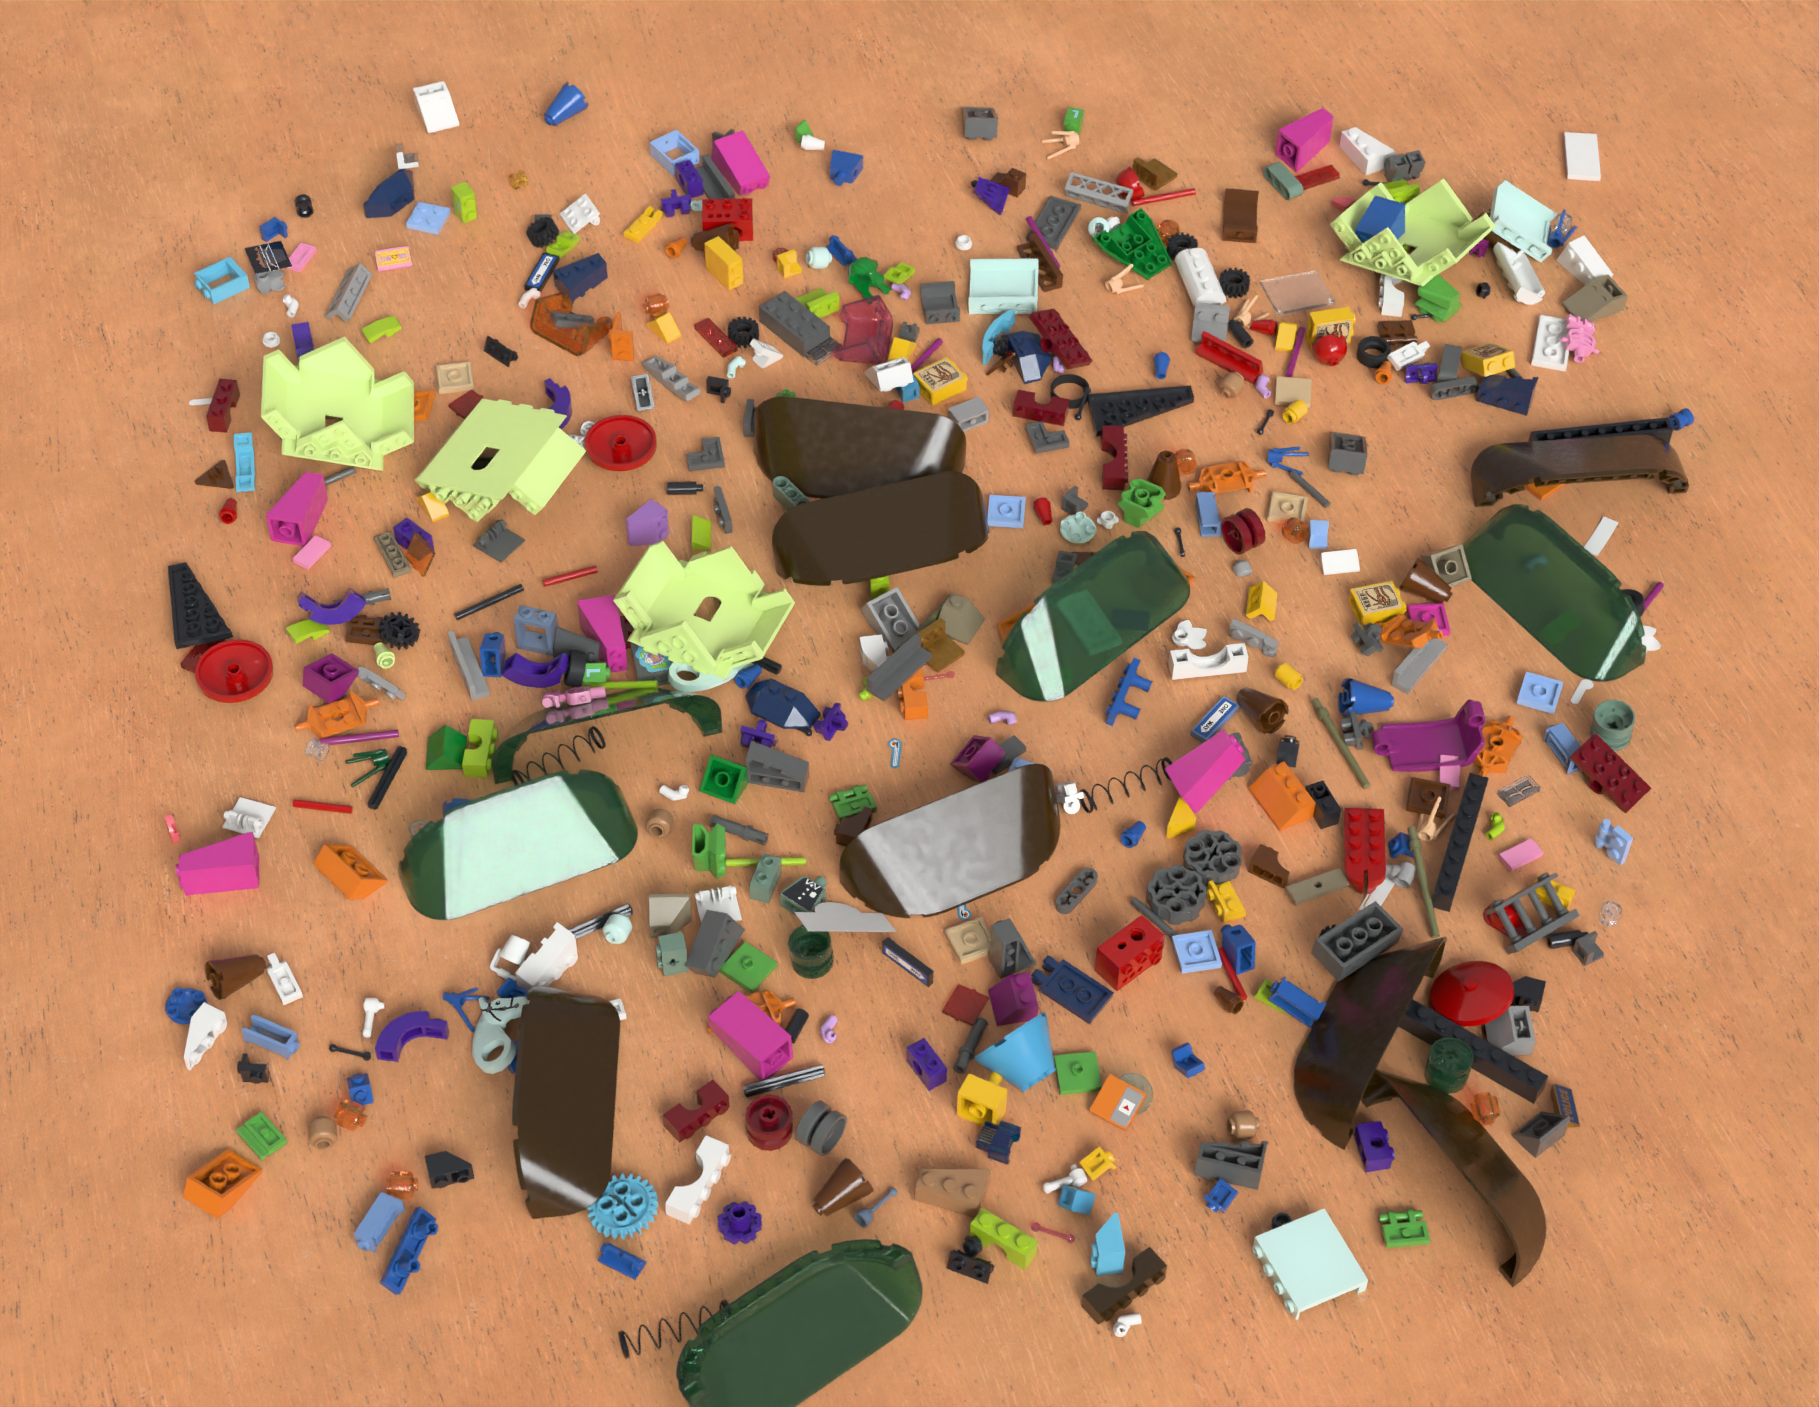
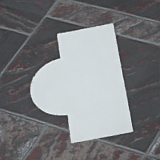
[794,902,897,932]

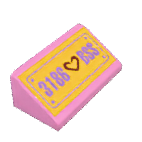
[375,246,412,271]

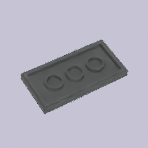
[1026,196,1081,250]

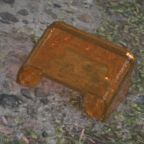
[530,292,612,356]

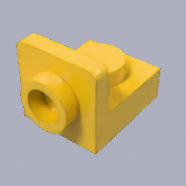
[1079,1146,1117,1181]

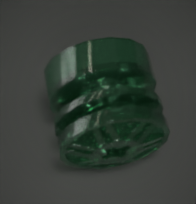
[788,925,834,979]
[1424,1037,1474,1094]

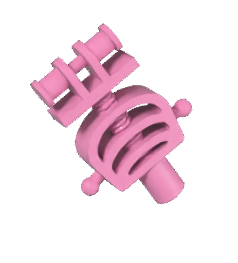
[1561,314,1599,363]
[542,685,606,708]

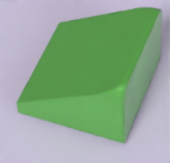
[795,120,813,143]

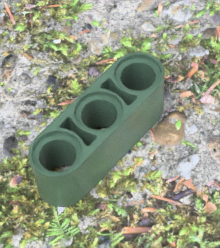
[1263,162,1303,200]
[773,476,810,510]

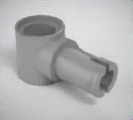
[1386,862,1417,888]

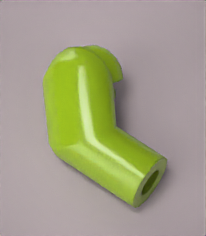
[859,676,873,701]
[1486,812,1505,840]

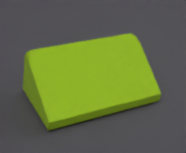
[692,515,711,550]

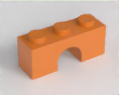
[898,667,928,720]

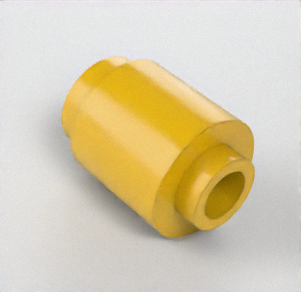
[1282,399,1308,424]
[1275,663,1303,690]

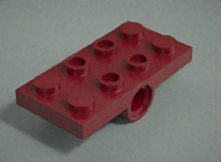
[1029,309,1093,370]
[1569,733,1652,814]

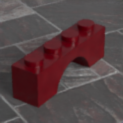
[1101,426,1128,490]

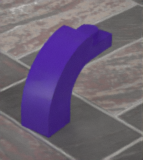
[291,322,314,363]
[544,378,572,429]
[297,588,367,625]
[501,653,569,688]
[375,1011,449,1062]

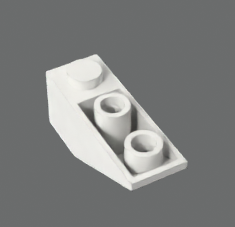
[860,634,890,673]
[184,1003,228,1070]

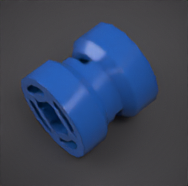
[1668,408,1694,431]

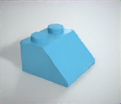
[1090,1213,1125,1276]

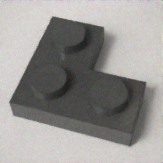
[1025,421,1070,454]
[687,437,725,472]

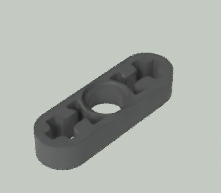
[1429,377,1480,400]
[1056,868,1098,914]

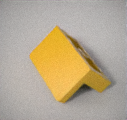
[1246,581,1277,621]

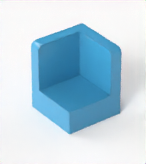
[896,373,919,402]
[1058,1184,1096,1215]

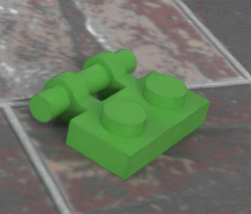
[828,785,877,822]
[1378,1209,1430,1248]

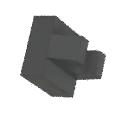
[898,321,920,342]

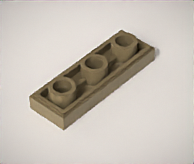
[374,531,411,578]
[1286,868,1349,906]

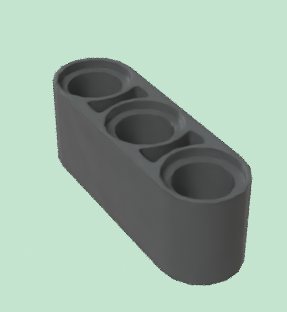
[1437,344,1462,383]

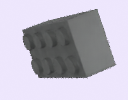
[759,291,830,357]
[1311,901,1403,982]

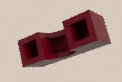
[206,379,240,433]
[1013,390,1070,426]
[663,1080,730,1143]

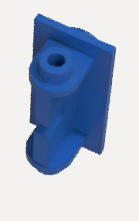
[825,235,857,266]
[597,1243,647,1280]

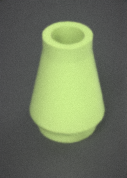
[374,643,395,669]

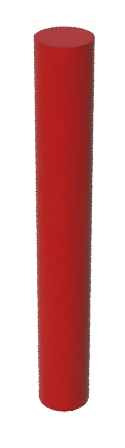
[542,565,598,587]
[293,799,353,814]
[1218,947,1247,1001]

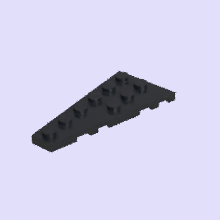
[1087,385,1194,437]
[168,562,233,649]

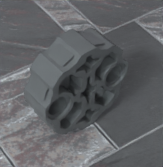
[1183,830,1242,887]
[1146,865,1207,925]

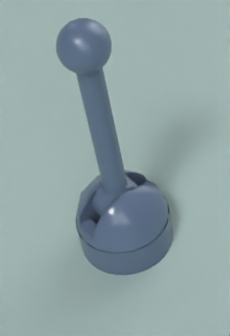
[854,1188,897,1228]

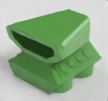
[1415,274,1462,322]
[1117,478,1166,528]
[692,823,726,879]

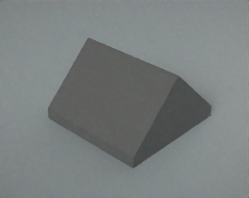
[1512,1112,1570,1158]

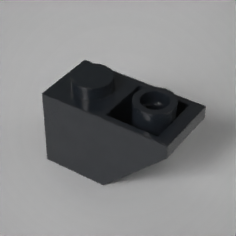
[1276,735,1300,767]
[1305,780,1341,829]
[1510,976,1546,1012]
[425,1151,474,1189]

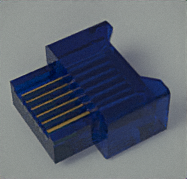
[976,1120,1021,1165]

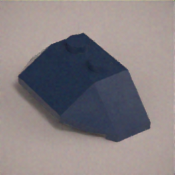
[363,169,415,218]
[1000,331,1051,384]
[745,679,821,729]

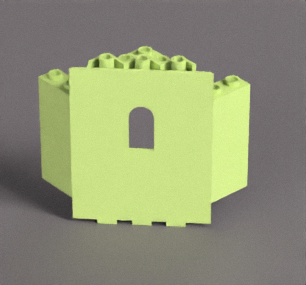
[1330,178,1496,286]
[261,336,414,471]
[415,398,586,522]
[613,541,795,680]

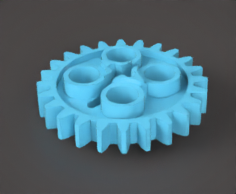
[587,1173,659,1240]

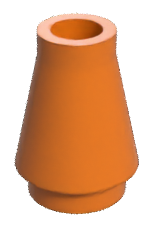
[665,237,687,258]
[1375,361,1392,384]

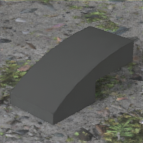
[1052,551,1077,587]
[992,735,1026,775]

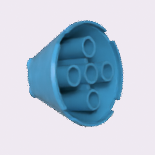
[974,1012,1056,1092]

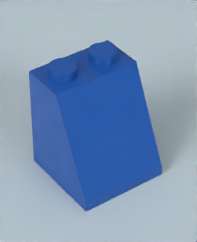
[1355,196,1405,243]

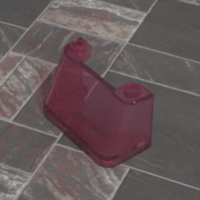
[833,295,893,364]

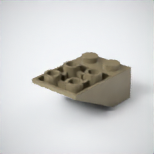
[1562,274,1628,322]

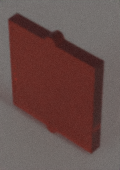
[448,389,484,419]
[942,984,989,1026]

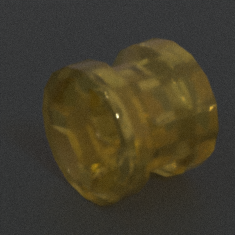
[509,170,528,190]

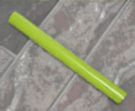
[582,680,658,689]
[726,857,806,867]

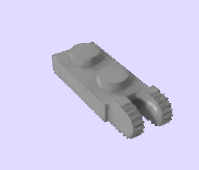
[1228,619,1278,657]
[357,666,406,701]

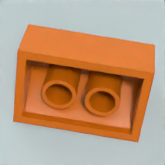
[1249,761,1316,831]
[313,844,388,900]

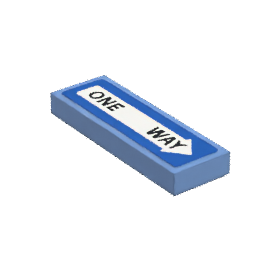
[1190,696,1239,743]

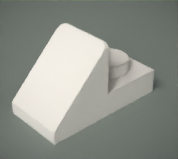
[750,339,784,368]

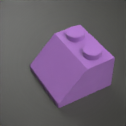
[626,499,669,546]

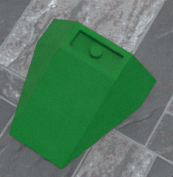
[1093,208,1173,280]

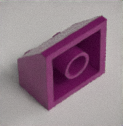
[303,653,359,704]
[950,735,1006,782]
[988,972,1038,1026]

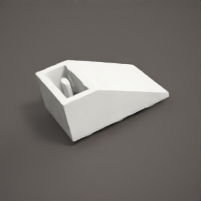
[413,81,460,133]
[864,357,914,392]

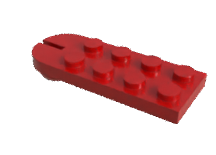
[1344,808,1386,894]

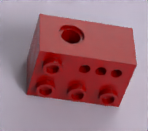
[702,198,753,241]
[1094,915,1165,991]

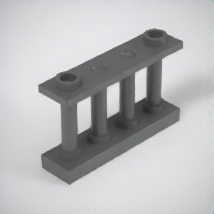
[1485,872,1580,954]

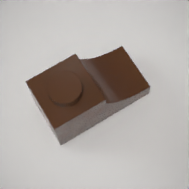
[990,168,1026,198]
[834,806,872,847]
[1248,844,1290,889]

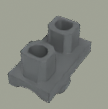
[1351,622,1384,656]
[1340,710,1374,750]

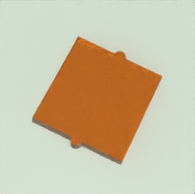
[405,532,436,577]

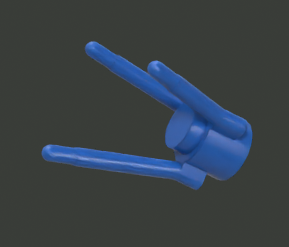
[1547,209,1577,248]
[1268,446,1309,475]

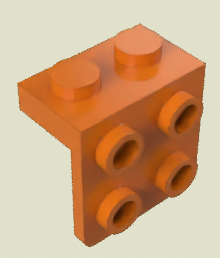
[608,312,634,362]

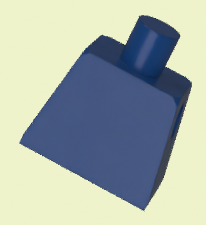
[830,150,863,186]
[480,632,506,677]
[1221,924,1256,975]

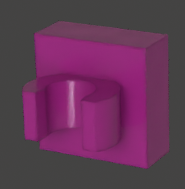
[1469,239,1489,258]

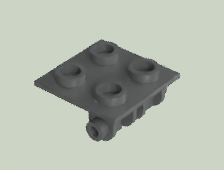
[473,520,525,562]

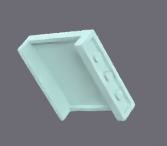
[1490,180,1557,263]
[969,259,1038,314]
[1252,1209,1368,1320]

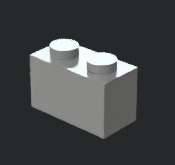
[948,397,989,432]

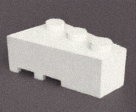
[1339,127,1396,176]
[1556,236,1614,285]
[515,922,578,991]

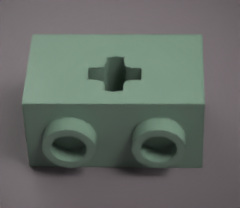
[749,853,782,903]
[655,932,688,976]

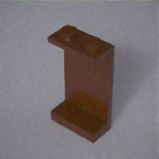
[1223,189,1259,243]

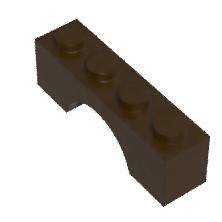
[1081,1247,1167,1325]

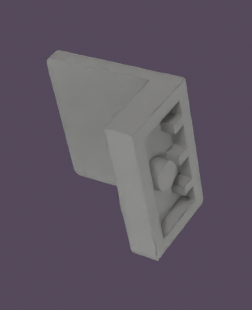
[1191,303,1230,342]

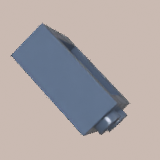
[514,605,558,656]

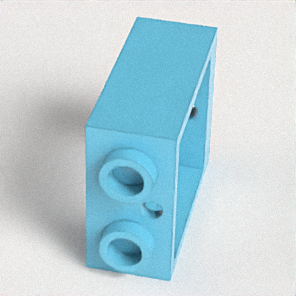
[194,257,250,304]

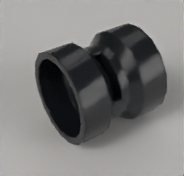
[294,194,314,218]

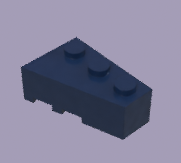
[553,253,608,306]
[1476,375,1538,416]

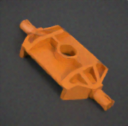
[1188,461,1266,497]
[1374,613,1443,648]
[294,691,380,738]
[1473,715,1523,777]
[706,989,796,1034]

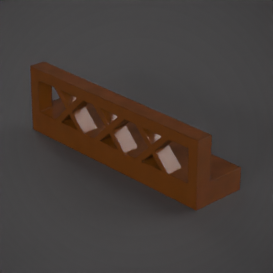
[1017,232,1063,292]

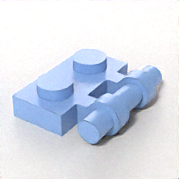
[1595,819,1633,865]

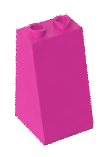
[1275,108,1334,172]
[711,130,770,196]
[266,472,328,546]
[577,595,628,673]
[1165,730,1245,813]
[175,832,259,896]
[708,991,793,1081]

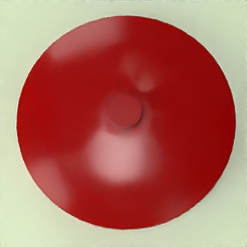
[585,415,657,471]
[195,639,273,703]
[1430,961,1514,1027]

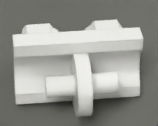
[1056,782,1084,814]

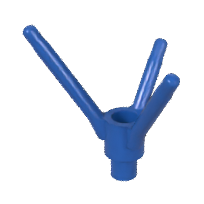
[443,987,490,1032]

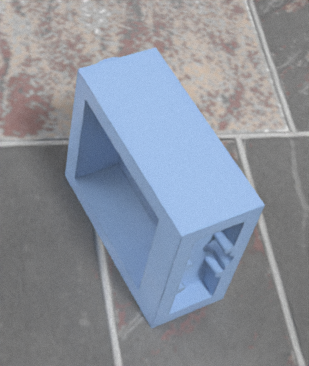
[650,130,700,175]

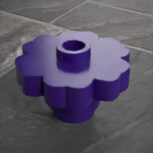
[718,1202,762,1244]

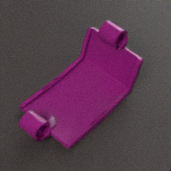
[1371,699,1486,772]

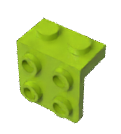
[1383,180,1420,204]
[795,288,840,318]

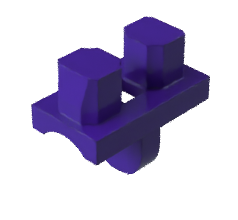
[660,189,691,217]
[1405,363,1438,384]
[814,703,848,741]
[740,720,777,748]

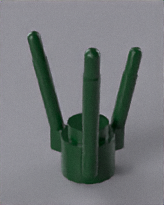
[345,749,390,787]

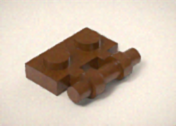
[1377,320,1417,345]
[345,615,385,645]

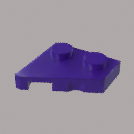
[973,177,1010,215]

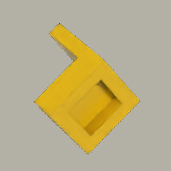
[777,250,802,278]

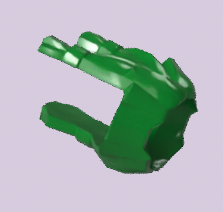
[848,257,891,303]

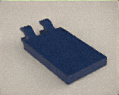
[1031,955,1114,1024]

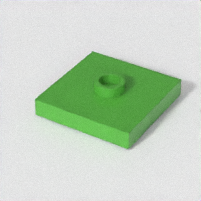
[720,942,777,993]
[1054,1051,1102,1095]

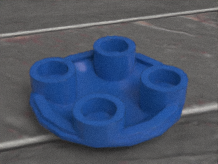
[165,988,207,1024]

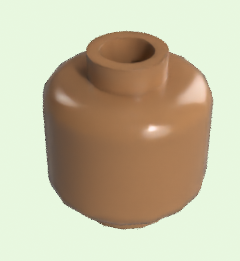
[1219,372,1245,398]
[646,809,674,838]
[1226,1110,1260,1140]
[308,1116,337,1150]

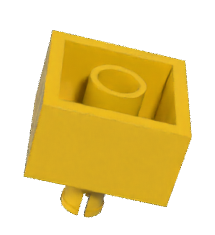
[957,1072,1007,1130]

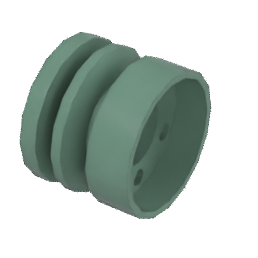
[1590,700,1635,751]

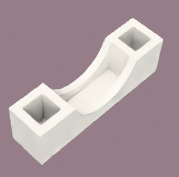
[1378,274,1404,317]
[1168,643,1249,680]
[665,1136,731,1224]

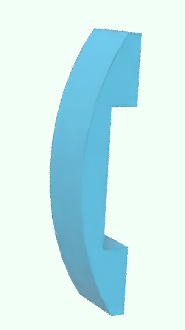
[982,309,1016,366]
[234,432,256,492]

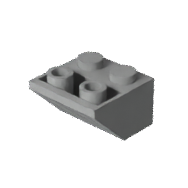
[1484,1006,1536,1055]

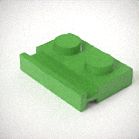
[236,1111,287,1161]

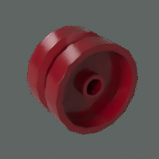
[1221,508,1266,555]
[745,1095,793,1151]

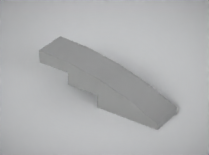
[642,356,701,401]

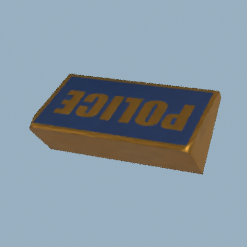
[1550,1084,1580,1128]

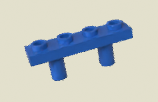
[1105,658,1153,726]
[379,1207,438,1295]

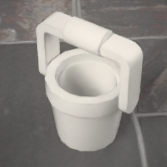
[490,934,530,981]

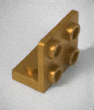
[1133,157,1178,191]
[917,618,965,672]

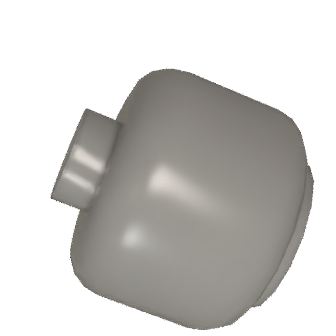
[1232,560,1252,578]

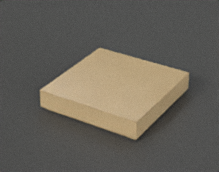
[436,361,474,394]
[1275,376,1312,408]
[1267,491,1308,527]
[944,917,991,965]

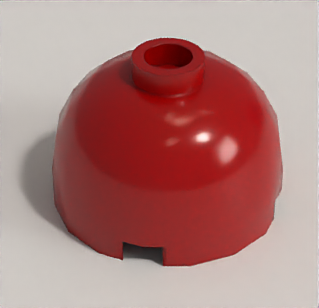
[1115,167,1145,201]
[1312,334,1347,366]

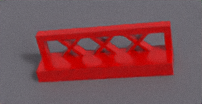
[1195,331,1263,385]

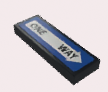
[524,253,560,292]
[882,937,934,987]

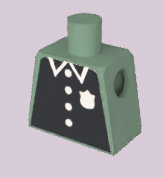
[780,876,827,916]

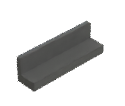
[696,154,735,199]
[866,633,932,701]

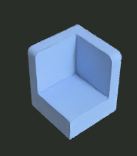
[1308,520,1329,549]

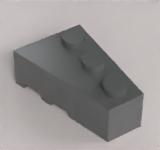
[746,741,809,792]

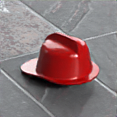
[1483,900,1526,937]

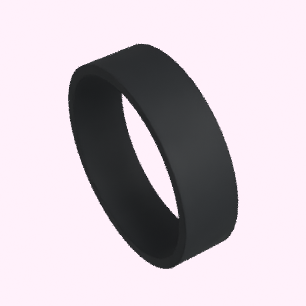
[1051,374,1089,409]

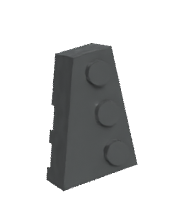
[685,910,745,978]
[989,918,1036,979]
[1194,1141,1268,1190]

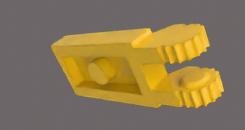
[623,206,663,243]

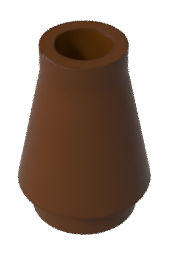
[1214,986,1244,1014]

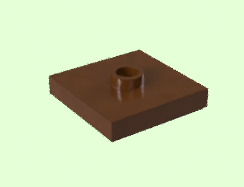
[1406,777,1451,818]

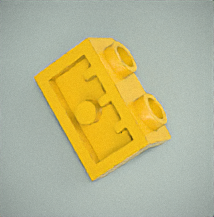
[1532,875,1576,909]
[1206,880,1246,923]

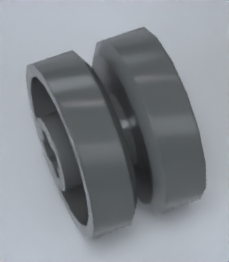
[795,1100,847,1157]

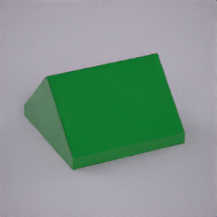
[426,725,467,770]
[699,754,748,804]

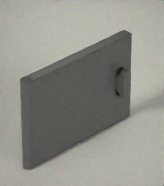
[553,627,601,663]

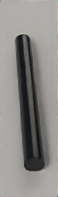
[454,584,524,621]

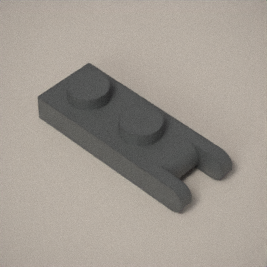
[550,311,599,331]
[714,486,732,534]

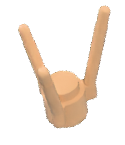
[1041,131,1079,160]
[1105,264,1144,295]
[1234,295,1269,328]
[1416,796,1455,842]

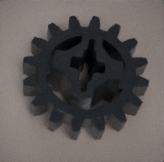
[378,612,420,650]

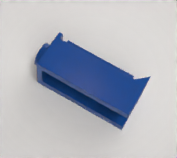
[1268,976,1327,1028]

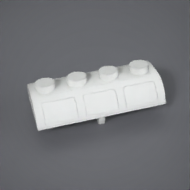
[1493,242,1545,305]
[1175,248,1226,306]

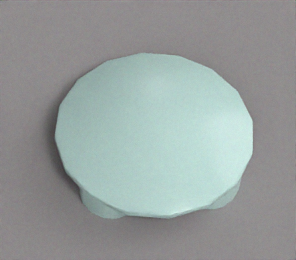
[1060,512,1096,543]

